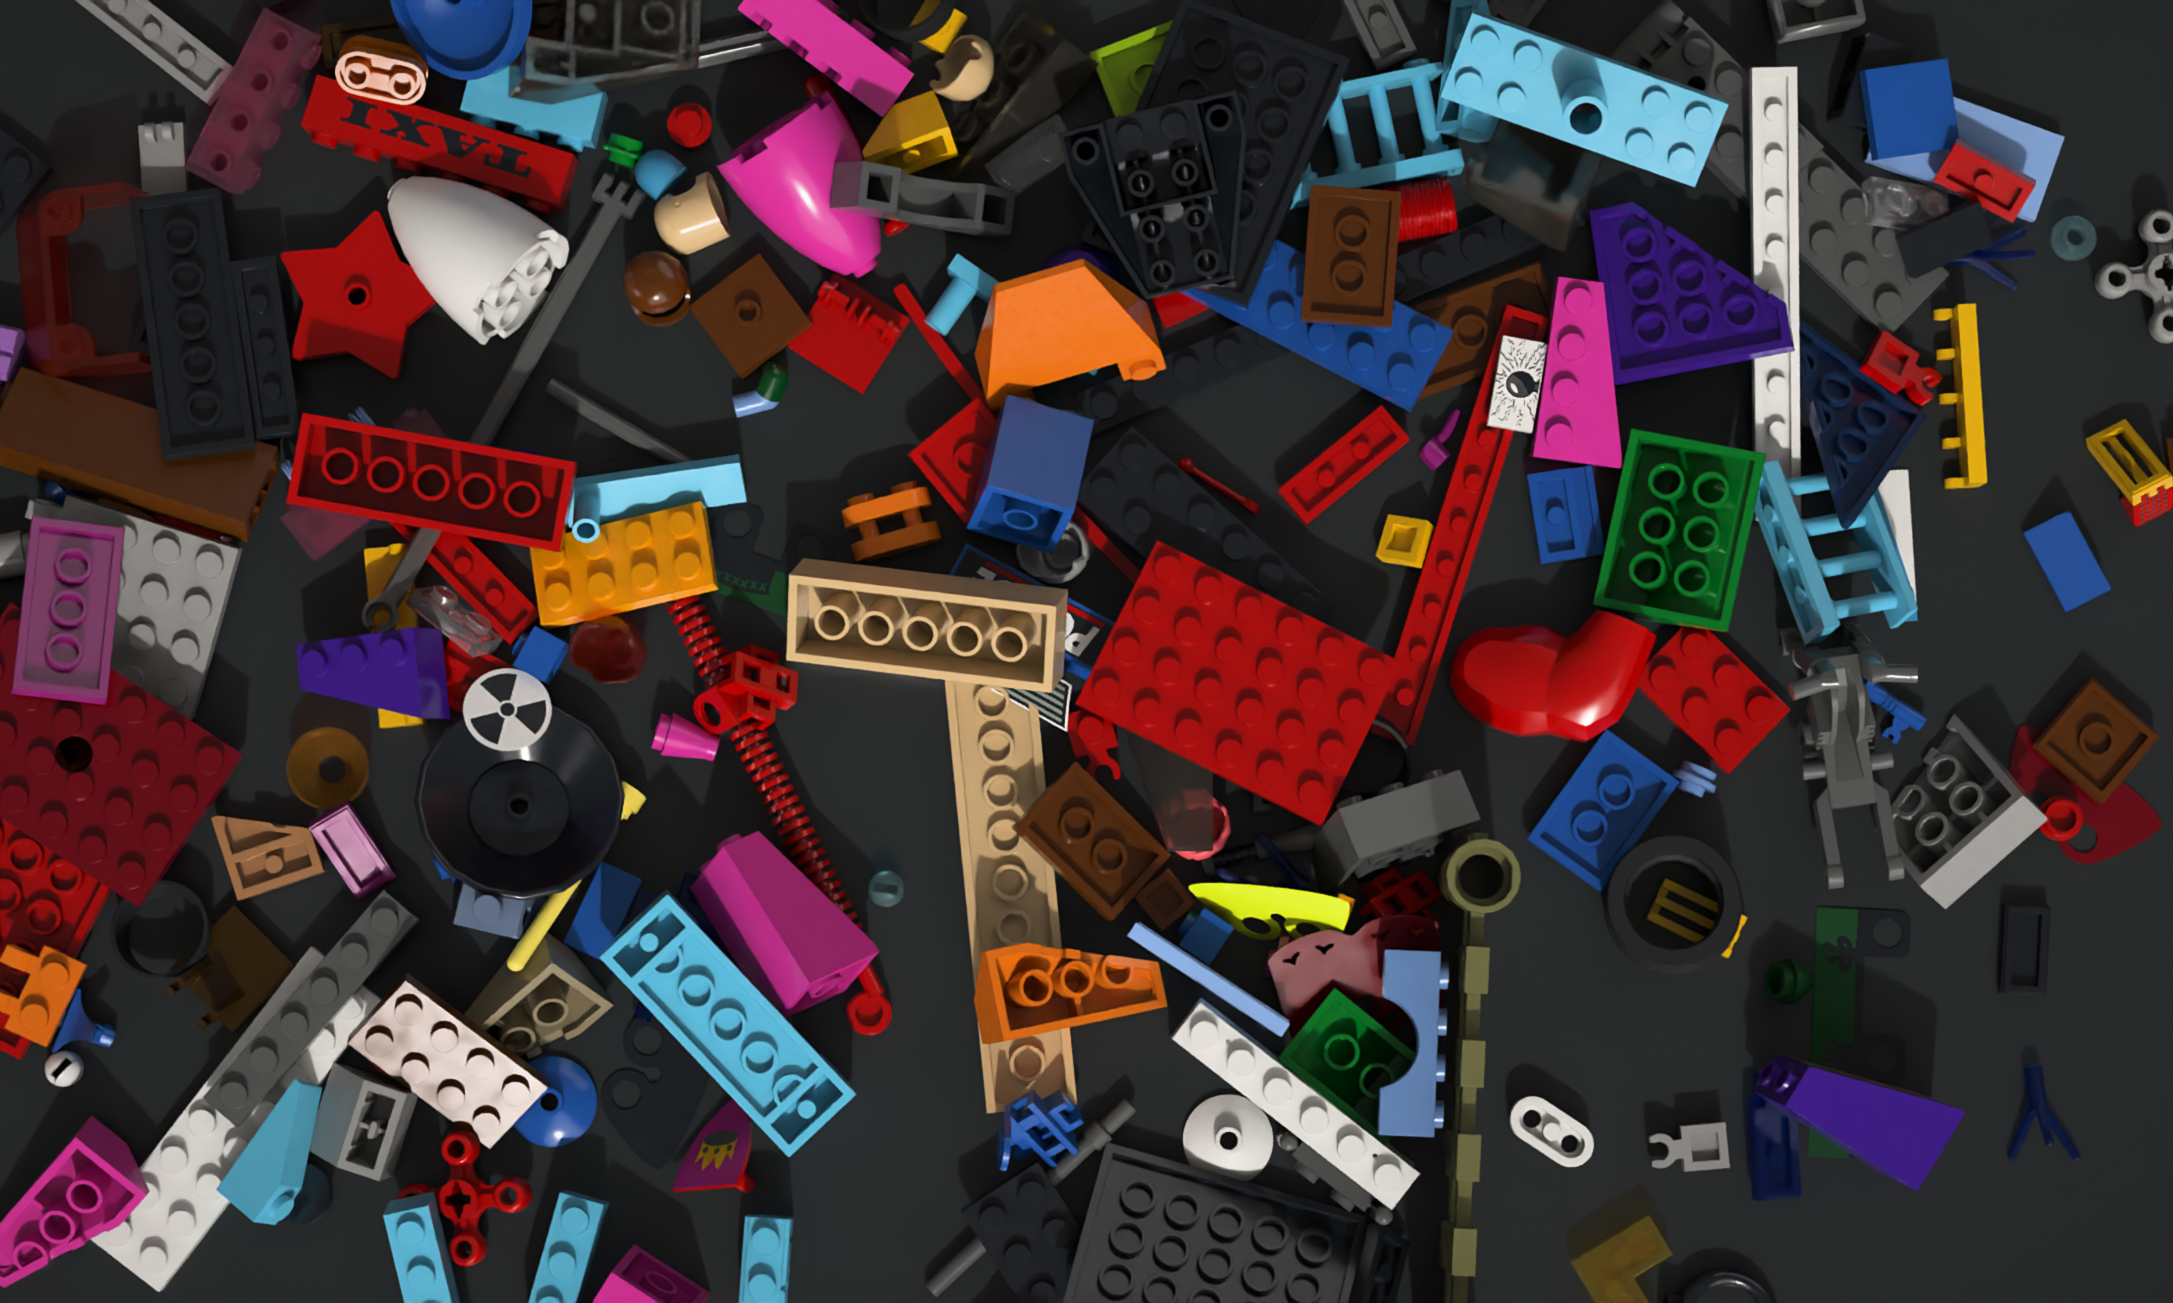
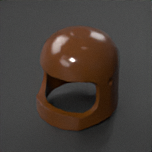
[623,249,692,328]

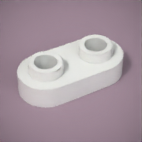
[1509,1096,1594,1167]

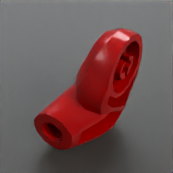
[1449,610,1657,742]

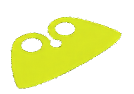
[1188,883,1350,946]

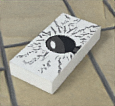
[1486,335,1548,434]

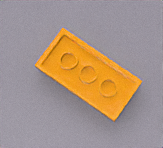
[530,501,719,630]

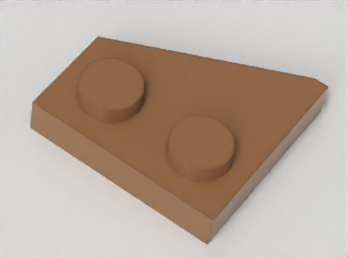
[211,816,327,901]

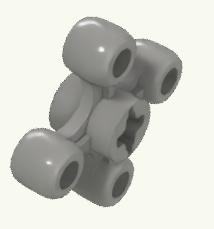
[2094,209,2173,344]

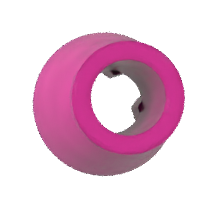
[650,713,720,762]

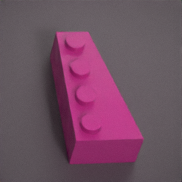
[737,0,915,118]
[1529,277,1623,469]

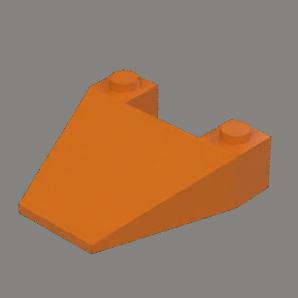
[974,259,1167,418]

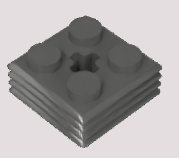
[1766,0,1866,43]

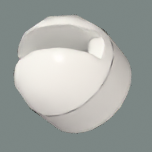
[45,1050,84,1087]

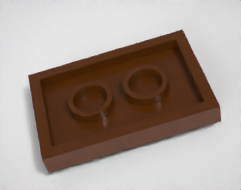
[1300,185,1401,329]
[1011,761,1171,921]

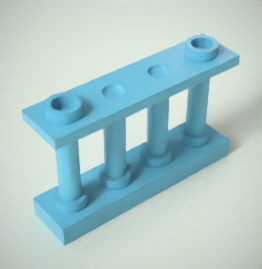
[1290,58,1464,210]
[1754,460,1918,646]

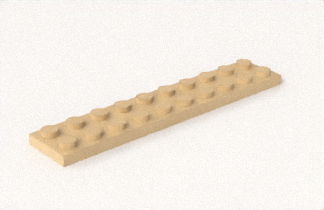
[945,680,1077,1113]

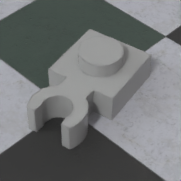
[1647,1122,1730,1172]

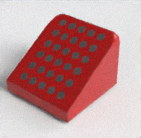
[2119,486,2173,526]

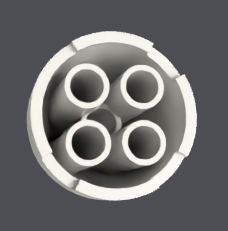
[387,176,569,345]

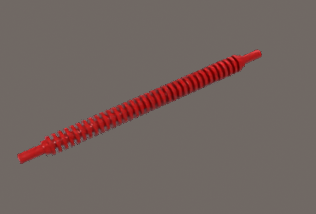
[664,594,885,1000]

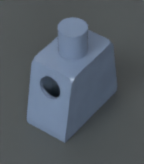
[452,882,546,939]

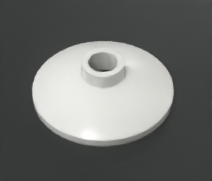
[1183,1094,1273,1181]

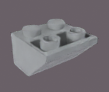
[309,1062,418,1181]

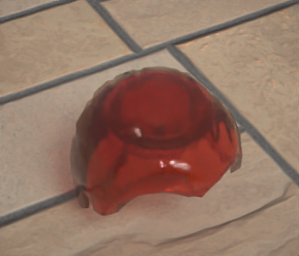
[568,615,648,684]

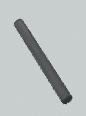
[544,378,695,465]

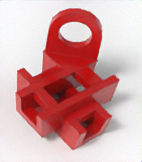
[693,644,799,734]
[1360,867,1443,941]

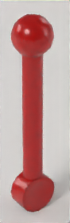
[1177,458,1261,515]

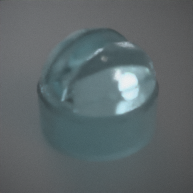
[868,871,905,907]

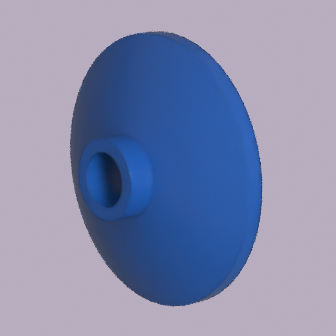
[513,1056,598,1147]

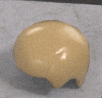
[929,34,994,101]

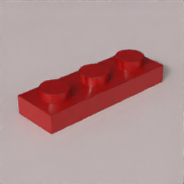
[1277,405,1410,526]

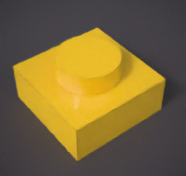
[909,0,968,57]
[1375,514,1435,568]

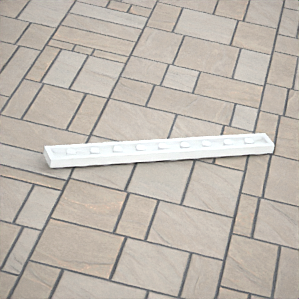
[1749,67,1801,521]

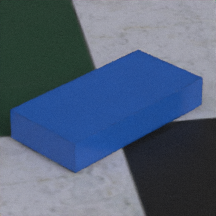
[563,861,644,961]

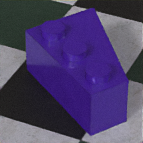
[296,627,450,719]

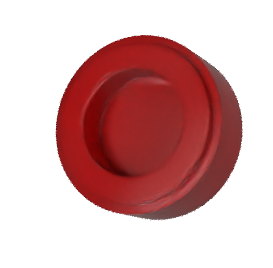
[846,991,892,1035]

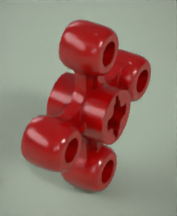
[397,1129,533,1267]

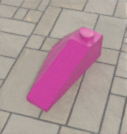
[0,1115,150,1288]

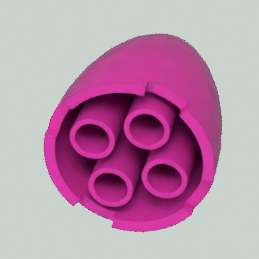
[716,90,881,278]

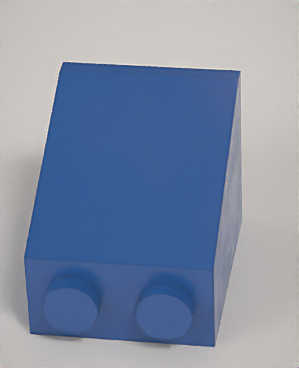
[966,394,1094,554]

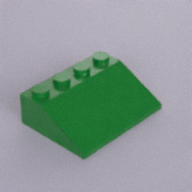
[1593,428,1766,632]

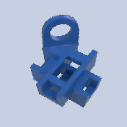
[996,1089,1084,1171]

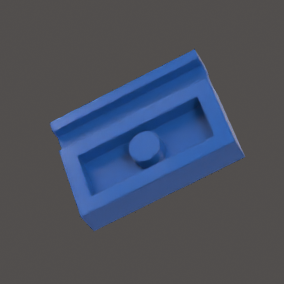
[1526,465,1605,565]

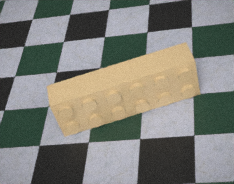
[786,558,1068,693]

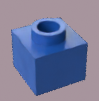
[512,626,571,685]
[1176,907,1234,966]

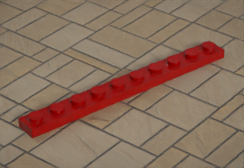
[1369,304,1550,747]

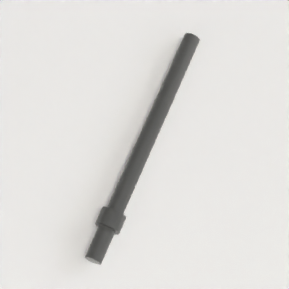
[925,1098,1136,1297]

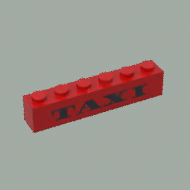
[301,74,579,215]

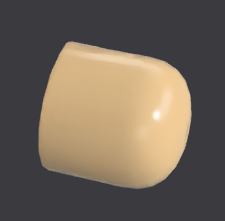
[654,172,731,254]

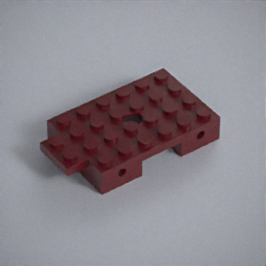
[0,602,244,908]

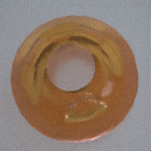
[286,727,370,809]

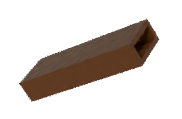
[0,367,280,543]

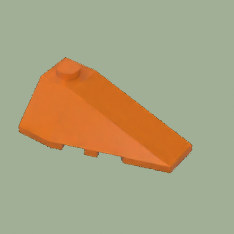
[974,943,1167,1045]

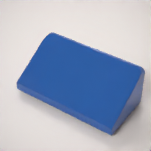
[2022,510,2111,612]

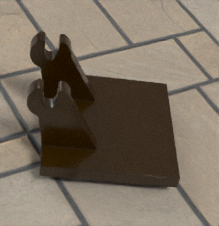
[164,905,296,1033]

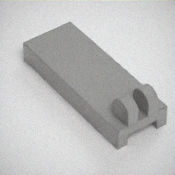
[138,121,190,197]

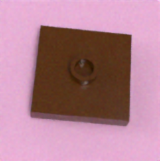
[688,253,814,379]
[2030,677,2160,805]

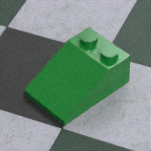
[1277,988,1415,1146]

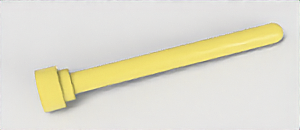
[507,781,646,971]

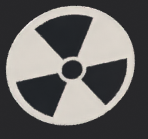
[463,668,552,751]

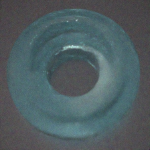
[2050,216,2097,261]

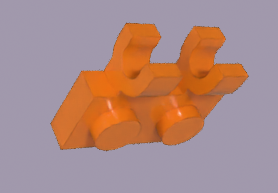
[0,943,88,1047]

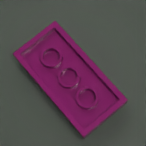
[11,516,125,705]

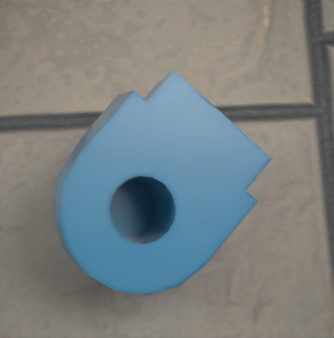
[634,149,689,202]

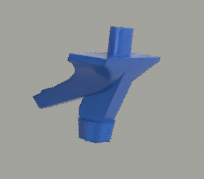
[52,987,117,1053]

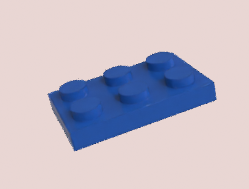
[1526,729,1679,892]

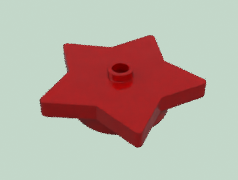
[281,211,437,381]

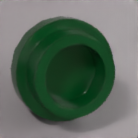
[1766,959,1815,1004]

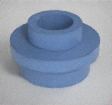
[1672,761,1717,798]

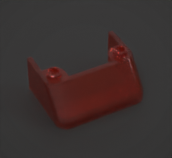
[16,181,152,381]

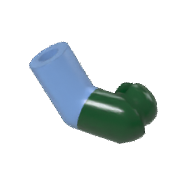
[732,361,788,418]

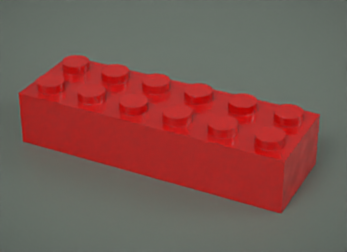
[286,413,578,552]

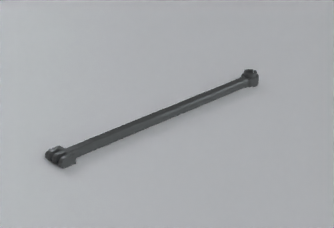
[362,171,646,633]

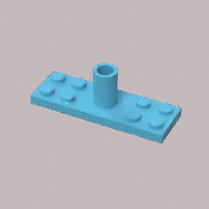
[1440,9,1729,187]

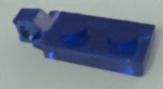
[1747,1073,1802,1201]

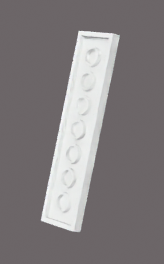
[91,946,382,1292]

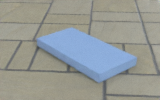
[1864,97,2065,222]
[1127,922,1290,1037]

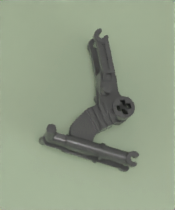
[1778,617,1918,890]

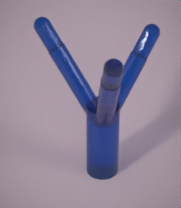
[1946,227,2036,291]
[2008,1066,2081,1161]

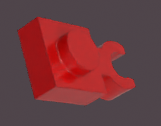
[1859,330,1942,406]
[1067,709,1121,781]

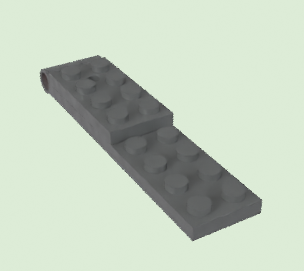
[1606,0,1950,334]

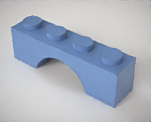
[1376,950,1449,1137]

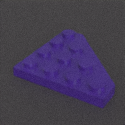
[1589,202,1795,385]

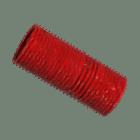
[1375,176,1458,242]

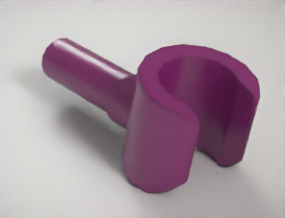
[1420,409,1463,471]

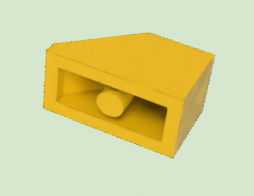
[862,90,958,174]

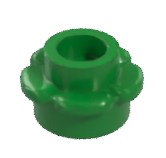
[602,133,645,168]

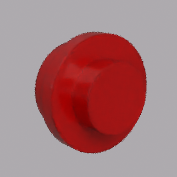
[667,103,712,148]
[2039,796,2083,841]

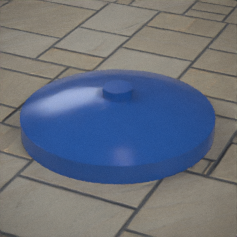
[390,0,532,80]

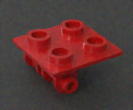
[787,272,911,395]

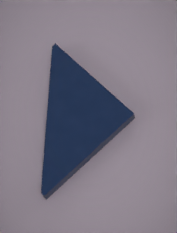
[1799,318,1927,531]

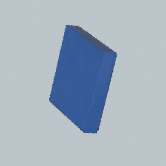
[1859,58,1959,161]

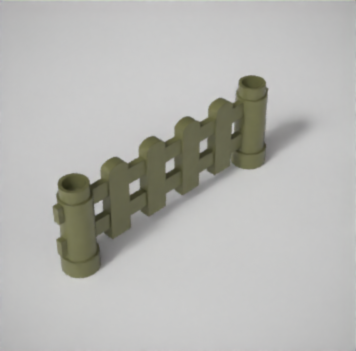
[1438,833,1521,1303]

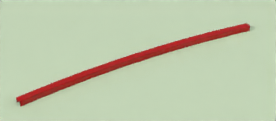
[892,283,1141,585]

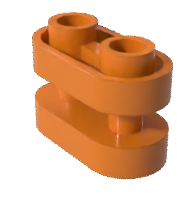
[335,35,429,105]
[841,481,942,564]

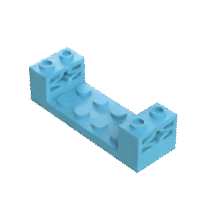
[599,889,856,1157]

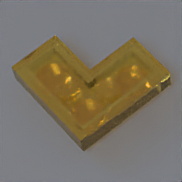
[1570,1214,1673,1303]

